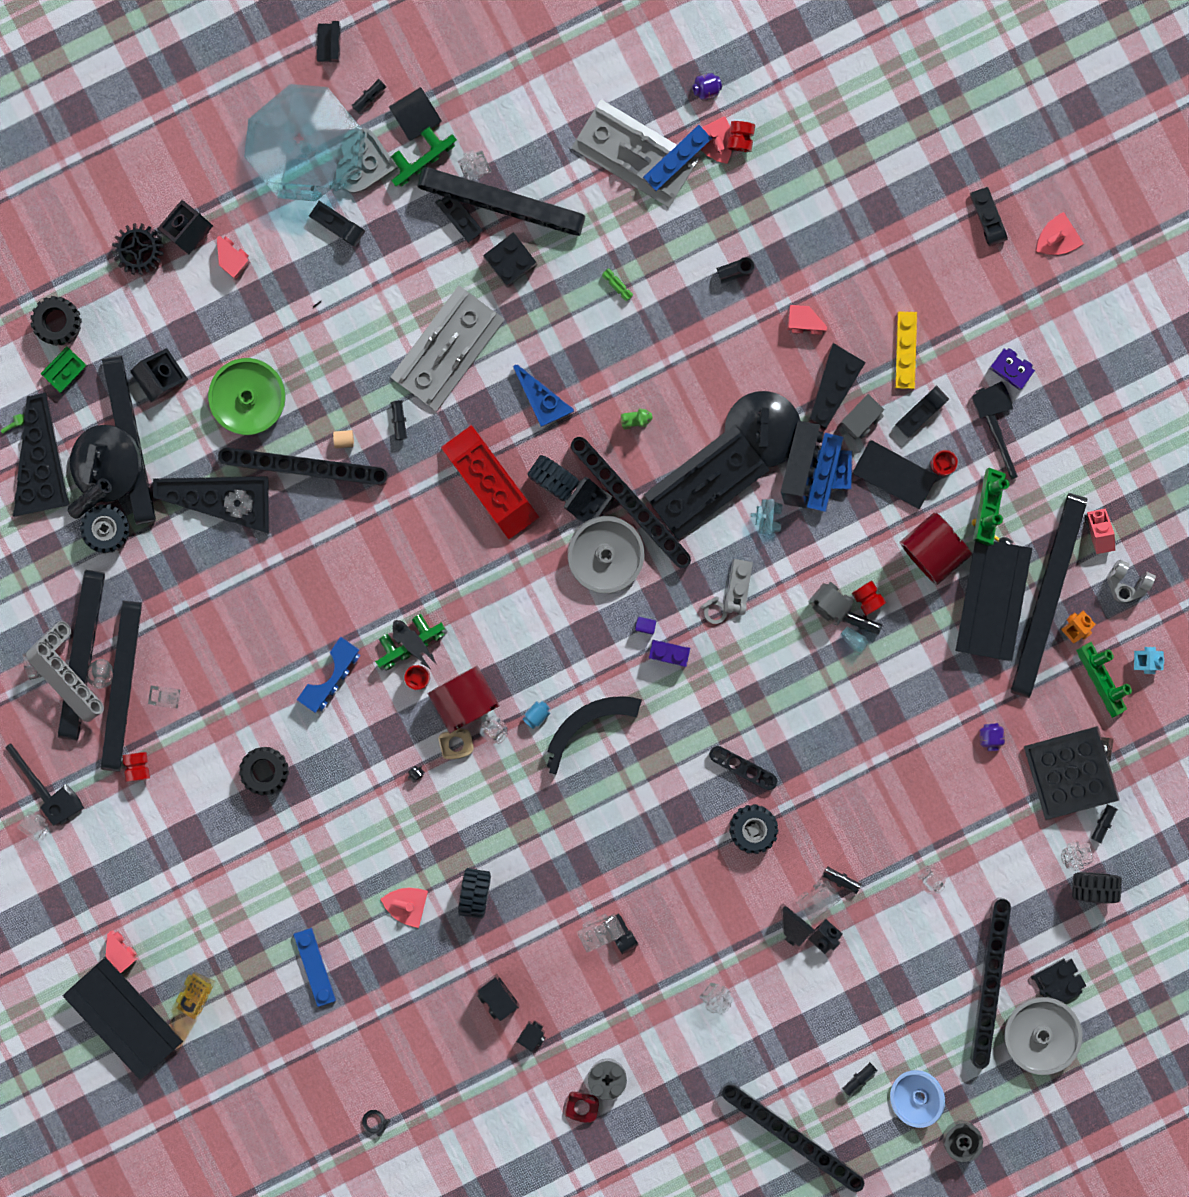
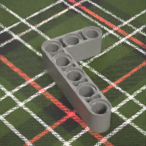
[26,621,104,722]

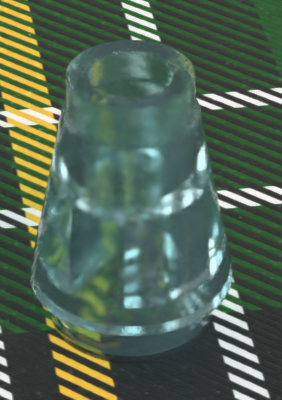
[840,626,869,654]

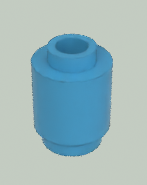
[523,701,551,729]

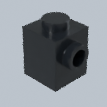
[516,1020,546,1052]

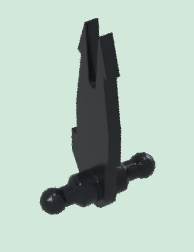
[392,620,437,669]

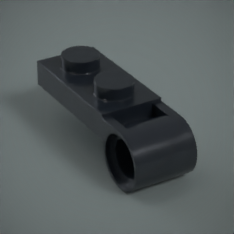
[970,187,1008,247]
[309,200,366,247]
[895,385,949,438]

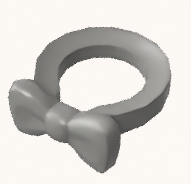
[701,596,727,624]

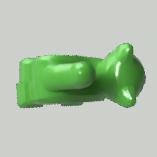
[621,408,653,430]

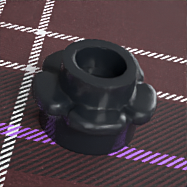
[408,765,425,783]

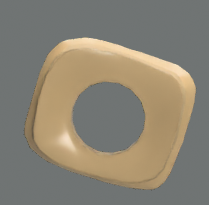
[439,728,474,759]

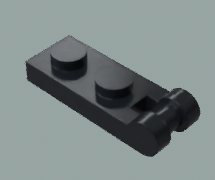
[435,197,483,243]

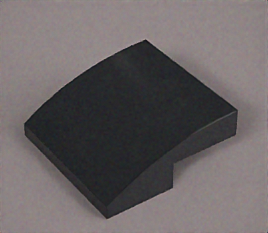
[388,87,442,141]

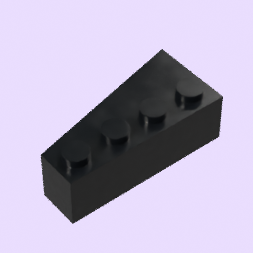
[809,343,866,429]
[781,421,824,509]

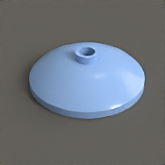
[890,1070,945,1128]

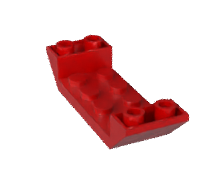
[441,425,539,540]

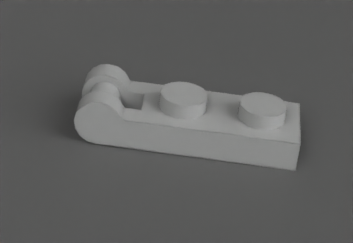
[725,559,753,615]

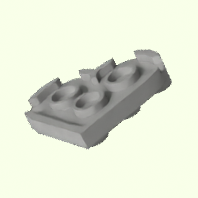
[336,127,397,193]

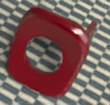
[565,1091,599,1123]

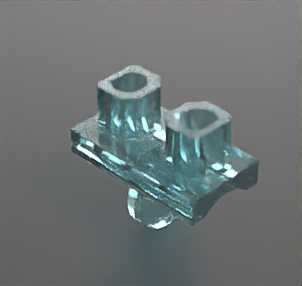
[750,499,783,534]

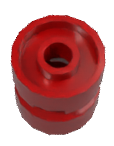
[727,121,755,152]
[930,450,958,476]
[851,580,886,616]
[404,665,430,690]
[122,752,150,782]

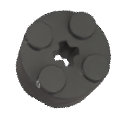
[808,582,854,626]
[588,1059,627,1100]
[942,1120,983,1162]

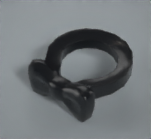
[362,1110,391,1137]

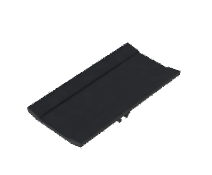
[644,425,770,540]
[955,541,1033,661]
[62,956,184,1081]

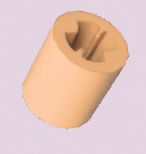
[333,430,354,449]

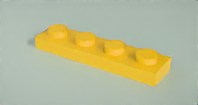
[895,311,917,389]

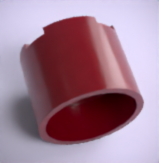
[899,513,972,586]
[427,665,500,734]

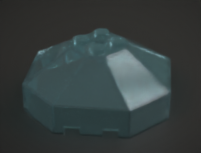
[244,84,365,202]

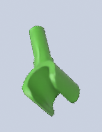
[1,414,25,434]

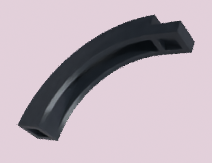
[546,696,642,775]

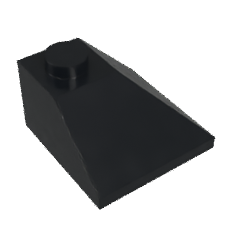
[780,903,815,946]

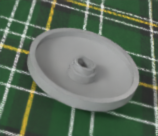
[567,516,644,593]
[1004,997,1082,1075]

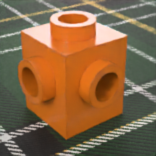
[1061,610,1096,644]

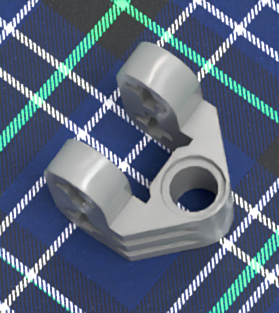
[1107,559,1156,603]

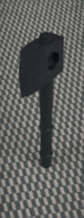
[971,381,1018,480]
[5,743,84,826]

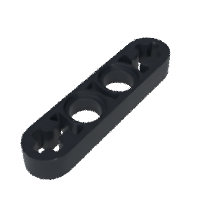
[709,746,778,790]

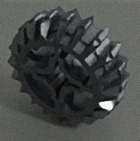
[112,223,164,275]

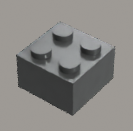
[839,394,885,440]

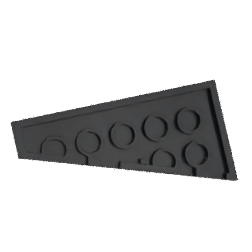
[13,393,70,517]
[153,476,270,534]

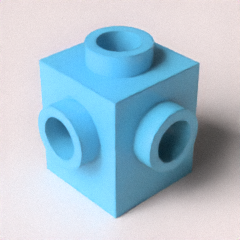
[1134,647,1164,674]

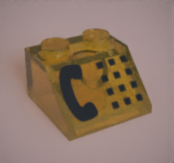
[176,972,216,1020]

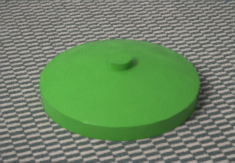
[208,358,286,435]

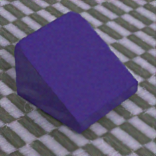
[635,617,656,635]

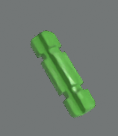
[602,268,633,301]

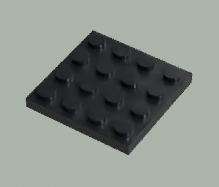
[1024,726,1120,820]

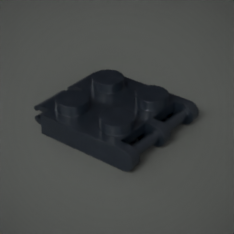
[1030,958,1086,1003]

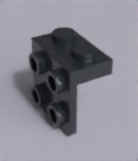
[564,477,615,523]

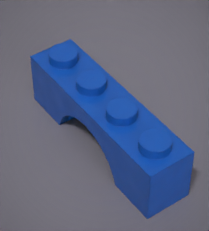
[297,637,361,713]

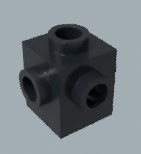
[808,919,843,954]

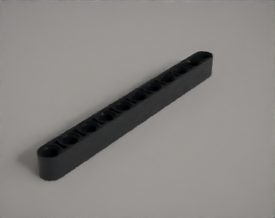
[1011,493,1088,698]

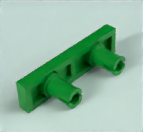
[390,127,457,187]
[973,468,1009,546]
[375,614,448,671]
[1076,642,1132,718]

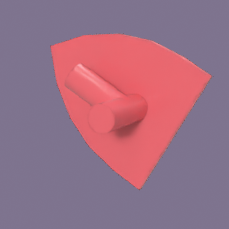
[701,116,732,164]
[1036,212,1084,255]
[381,887,428,928]

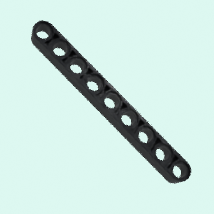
[417,167,586,236]
[102,355,156,525]
[571,437,691,568]
[218,447,389,485]
[58,570,105,741]
[101,600,142,772]
[970,897,1011,1069]
[721,1082,865,1192]

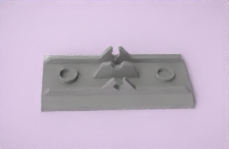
[571,99,699,207]
[390,285,505,411]

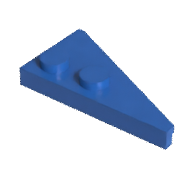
[513,365,575,427]

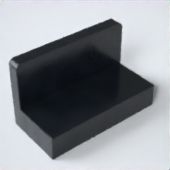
[317,21,341,62]

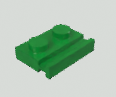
[40,346,88,393]

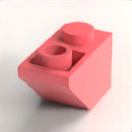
[217,236,250,280]
[788,305,827,335]
[1087,509,1115,554]
[106,930,137,973]

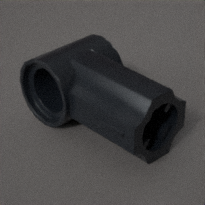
[716,257,755,284]
[605,913,639,955]

